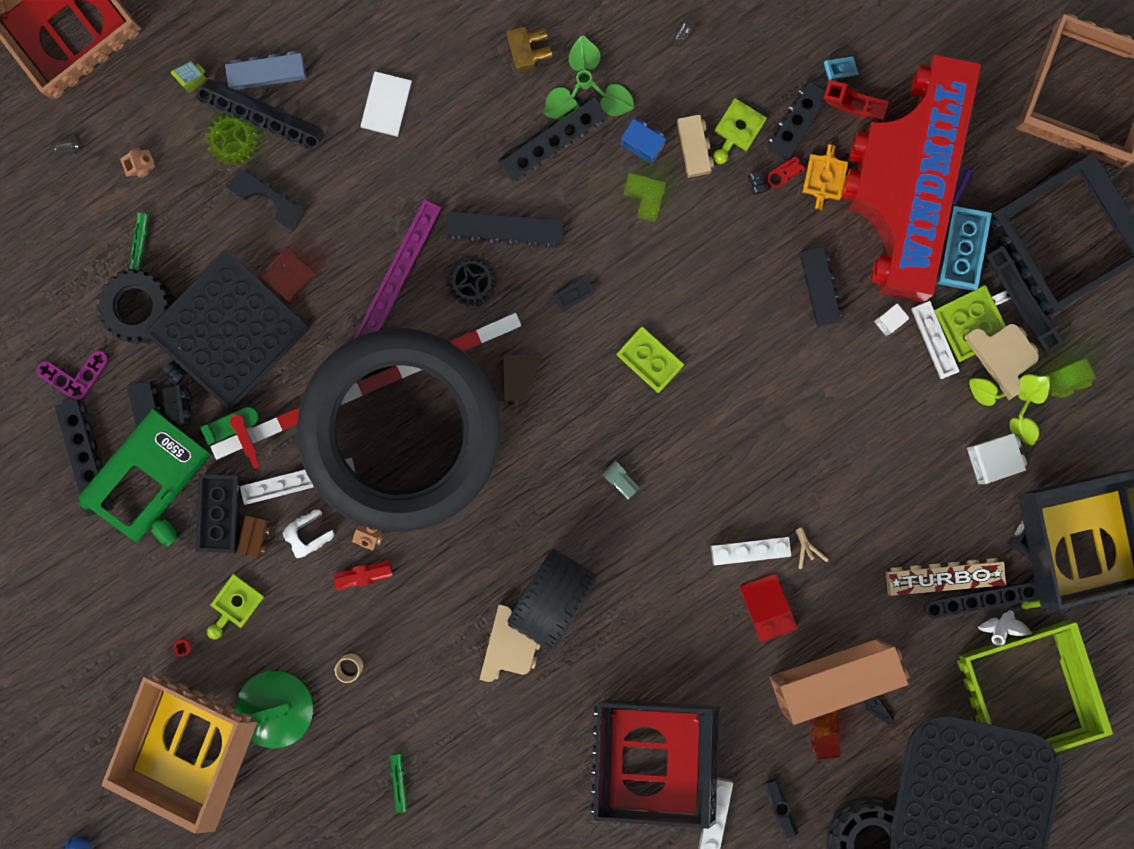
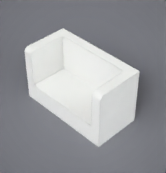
[874,304,909,336]

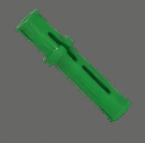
[129,212,149,270]
[390,753,408,813]

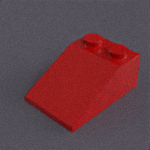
[739,574,797,642]

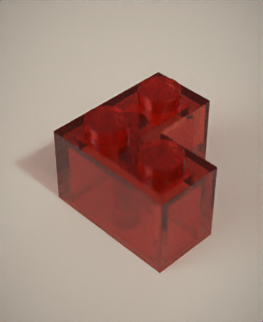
[808,711,840,760]

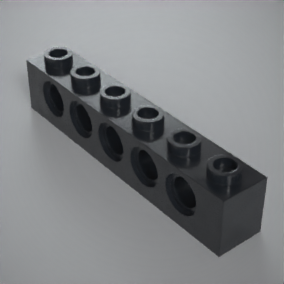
[497,95,607,181]
[54,399,113,516]

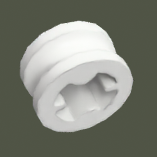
[992,291,1011,305]

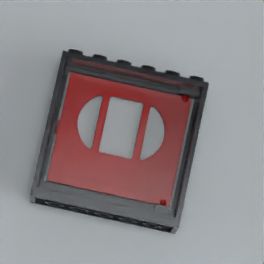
[591,700,720,829]

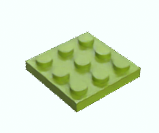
[934,285,1006,362]

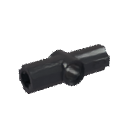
[763,778,799,839]

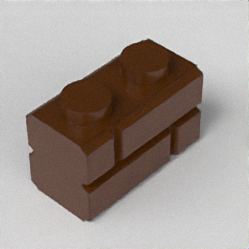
[236,515,272,558]

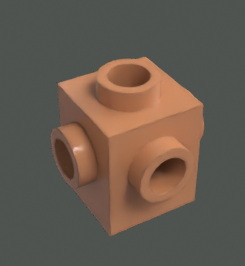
[120,148,155,177]
[352,524,384,551]

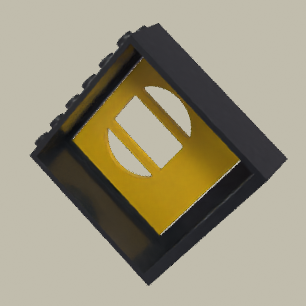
[1017,470,1134,612]

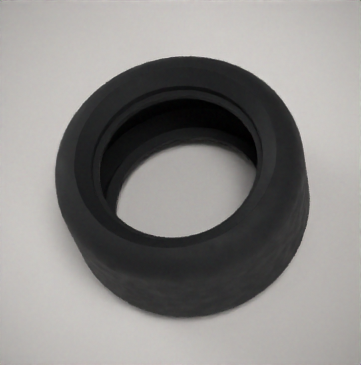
[297,329,501,532]

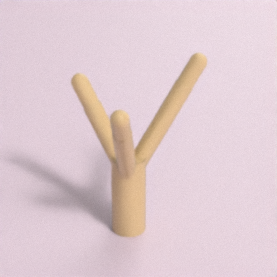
[795,527,829,569]

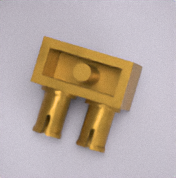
[507,27,553,73]

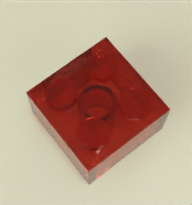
[260,247,317,303]

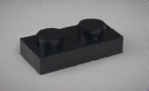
[553,277,596,313]

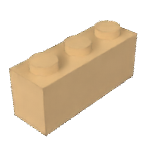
[677,115,714,178]

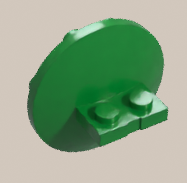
[236,670,314,748]

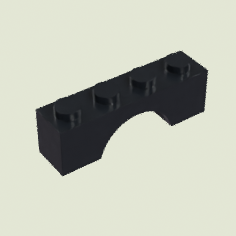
[227,169,306,232]

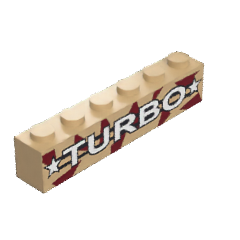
[886,558,1006,596]

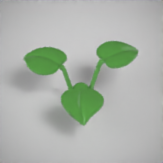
[544,35,634,119]

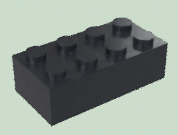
[195,474,241,553]

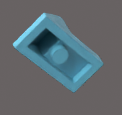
[824,56,859,81]

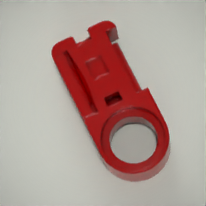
[767,157,805,188]

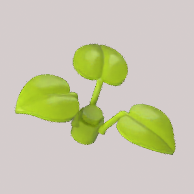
[969,374,1050,445]

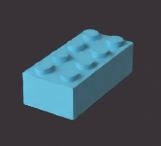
[936,206,992,291]

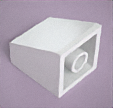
[967,434,1027,484]

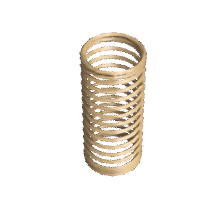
[334,653,363,683]

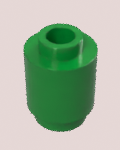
[151,519,179,547]

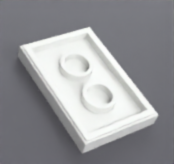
[361,71,412,137]

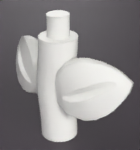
[978,610,1032,646]

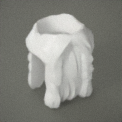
[282,510,335,558]

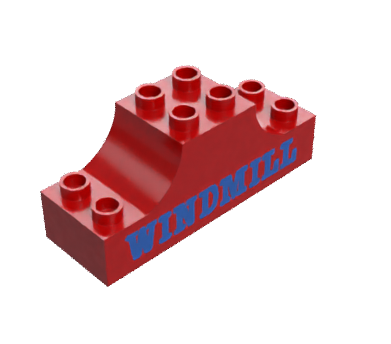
[841,55,981,303]

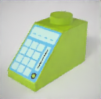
[170,61,207,93]

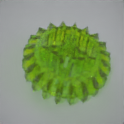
[205,113,257,165]

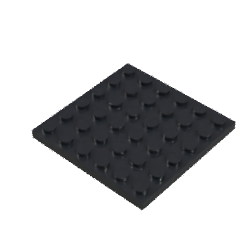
[144,249,310,411]

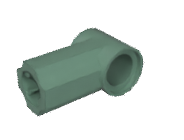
[601,460,640,499]

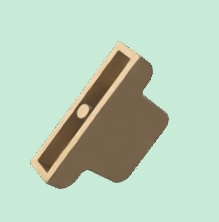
[964,324,1038,400]
[480,604,540,682]

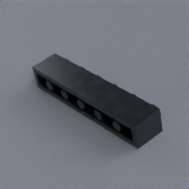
[446,211,563,248]

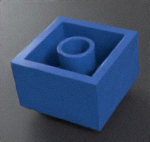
[620,119,666,165]

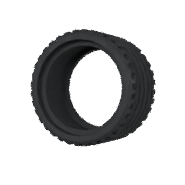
[507,549,597,651]

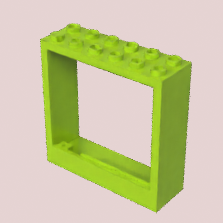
[957,620,1113,752]

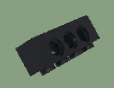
[768,82,825,161]

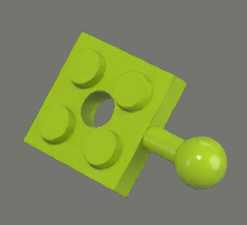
[713,98,767,164]
[207,574,265,640]

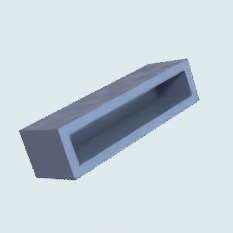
[225,51,306,90]

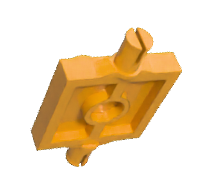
[802,145,848,210]

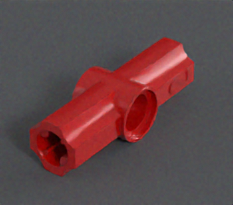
[333,560,393,590]

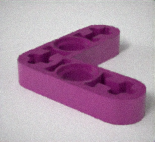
[37,351,109,400]

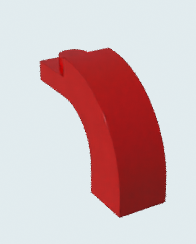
[823,80,890,121]

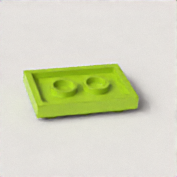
[616,327,684,393]

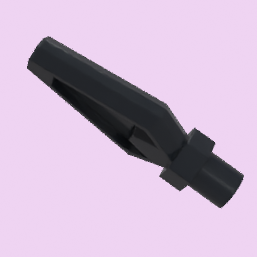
[862,696,894,724]

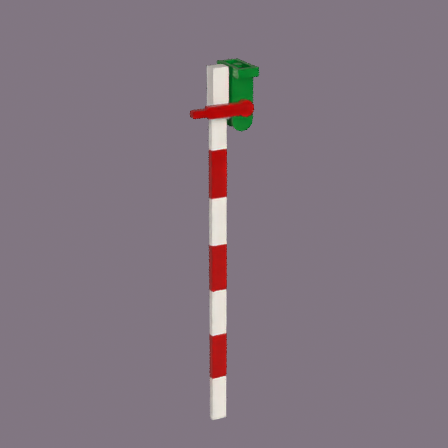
[200,313,521,468]

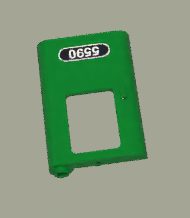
[78,408,212,543]

